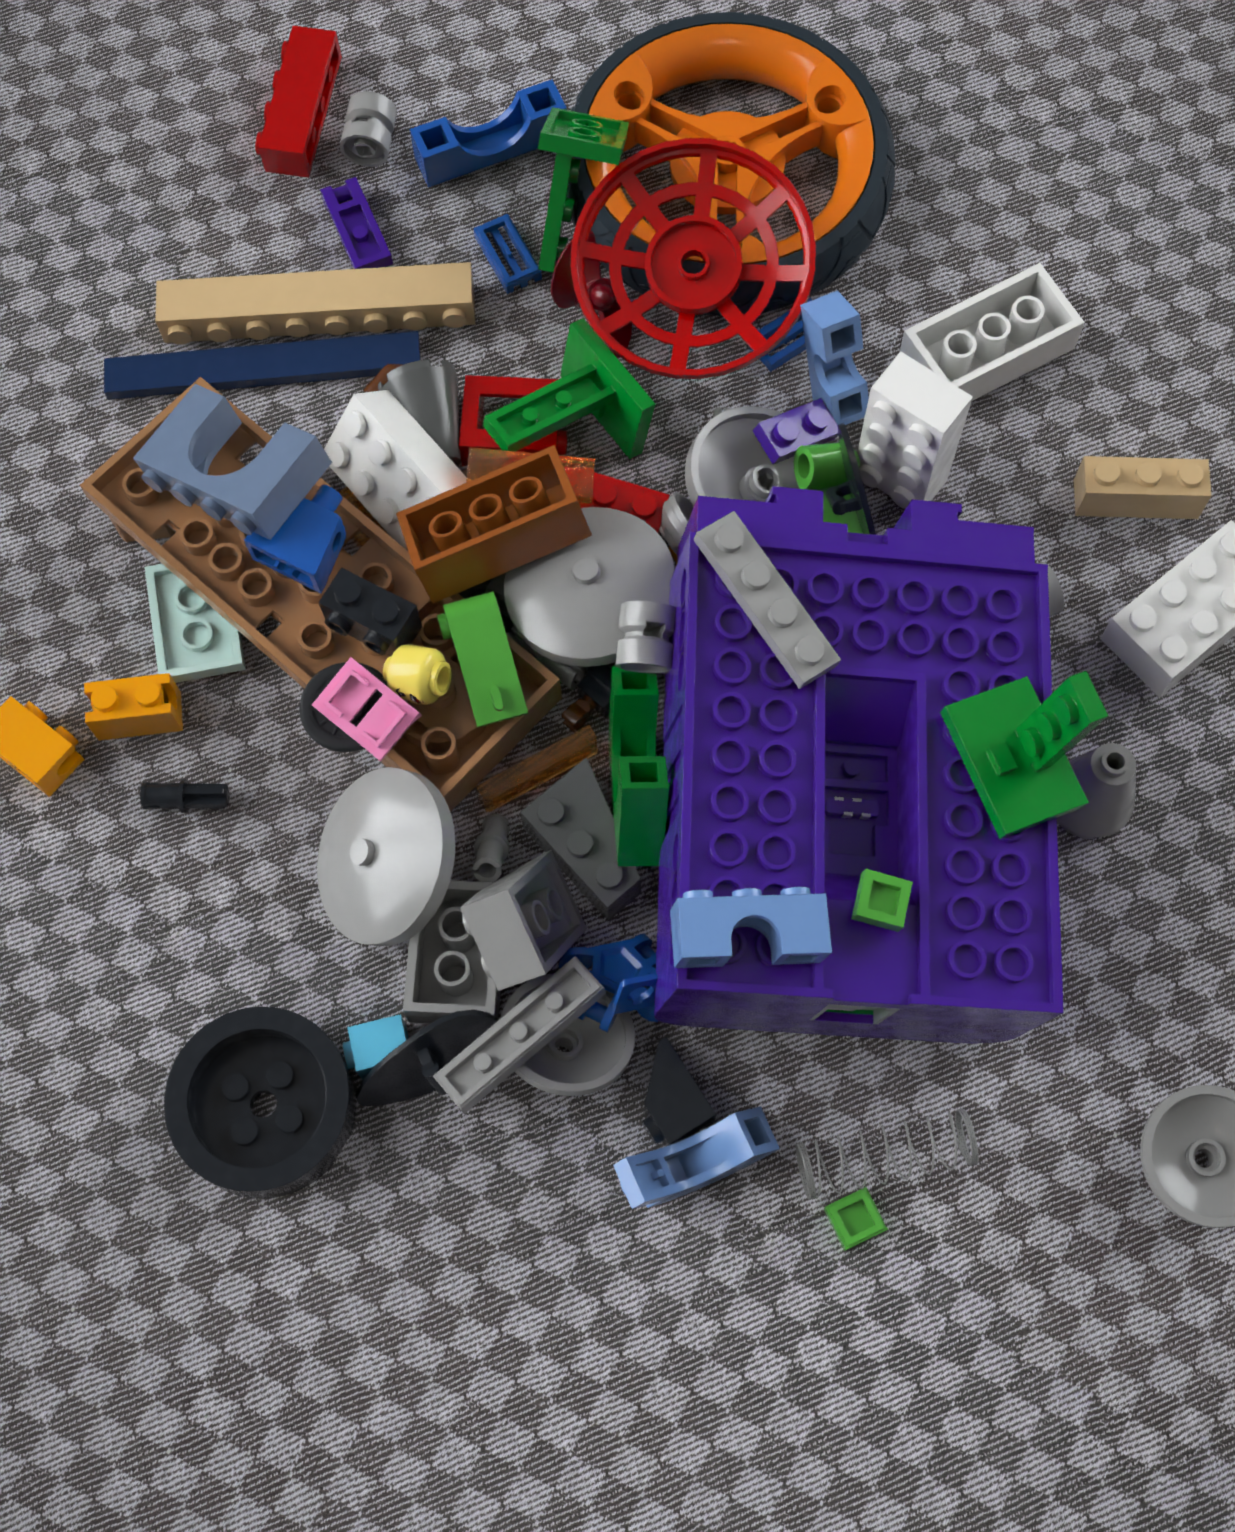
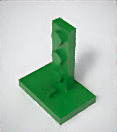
[538,107,629,273]
[483,318,655,459]
[940,671,1108,839]

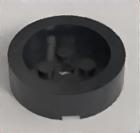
[164,1007,357,1199]

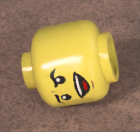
[383,644,452,705]

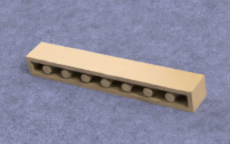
[155,262,476,345]

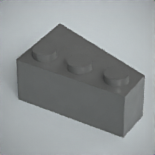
[520,757,641,921]

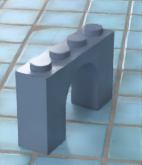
[133,384,332,540]

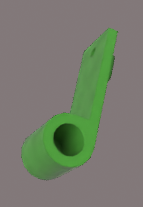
[793,442,863,534]
[437,591,528,728]

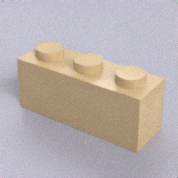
[1074,456,1212,519]

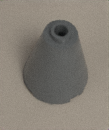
[378,359,461,467]

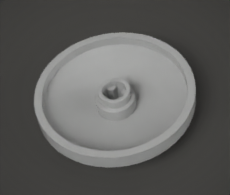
[685,406,799,507]
[504,507,675,667]
[317,767,455,946]

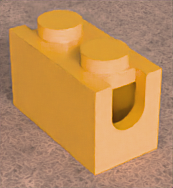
[84,673,183,741]
[0,696,85,797]

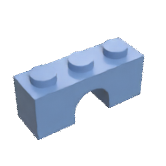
[800,290,869,425]
[670,887,832,968]

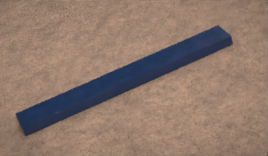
[104,331,421,400]

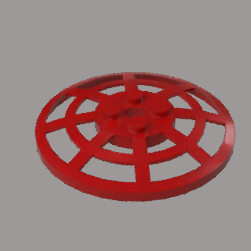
[570,138,816,379]

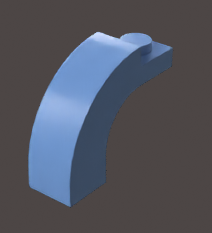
[613,1106,780,1209]

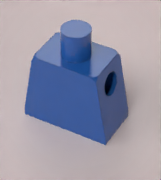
[244,485,346,594]

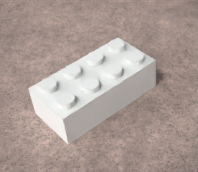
[899,263,1085,401]
[857,351,973,509]
[324,390,469,551]
[1100,520,1235,698]

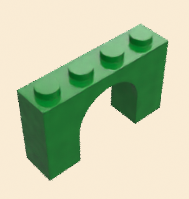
[608,666,669,866]

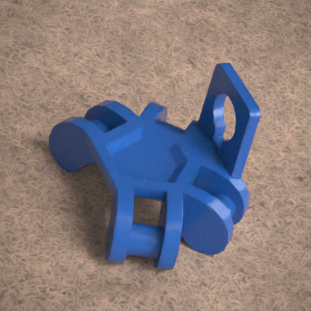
[559,933,658,1033]

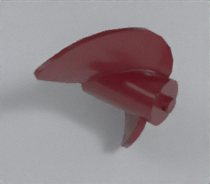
[550,231,632,359]

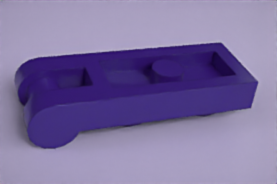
[320,177,393,269]

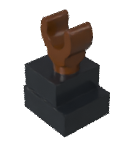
[561,664,612,734]

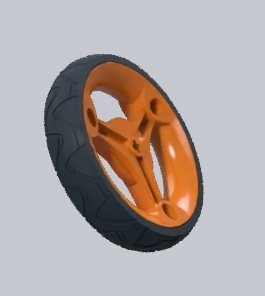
[568,12,896,316]

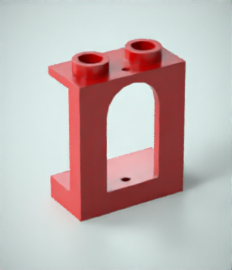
[459,375,567,467]

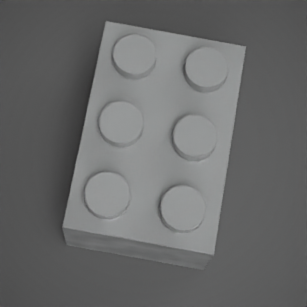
[403,880,501,1024]

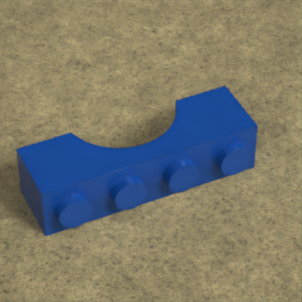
[410,79,567,188]

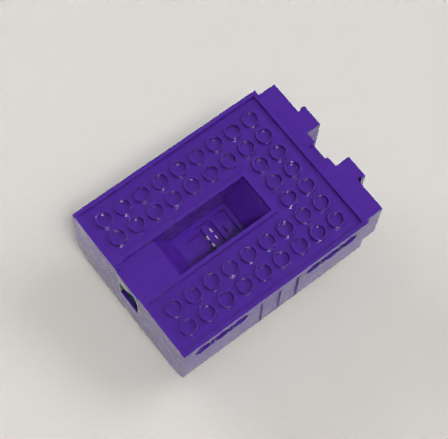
[654,486,1064,1044]

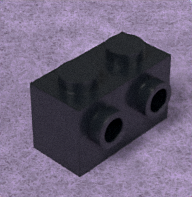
[318,568,423,656]

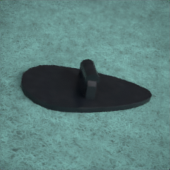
[825,423,876,535]
[356,1010,499,1106]

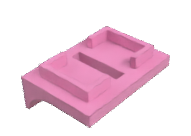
[312,657,422,761]

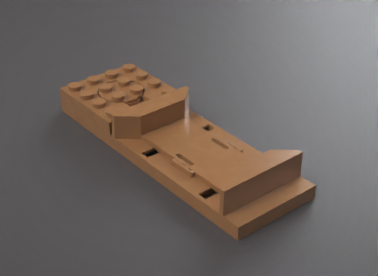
[80,377,562,812]

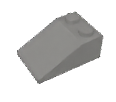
[460,850,587,991]

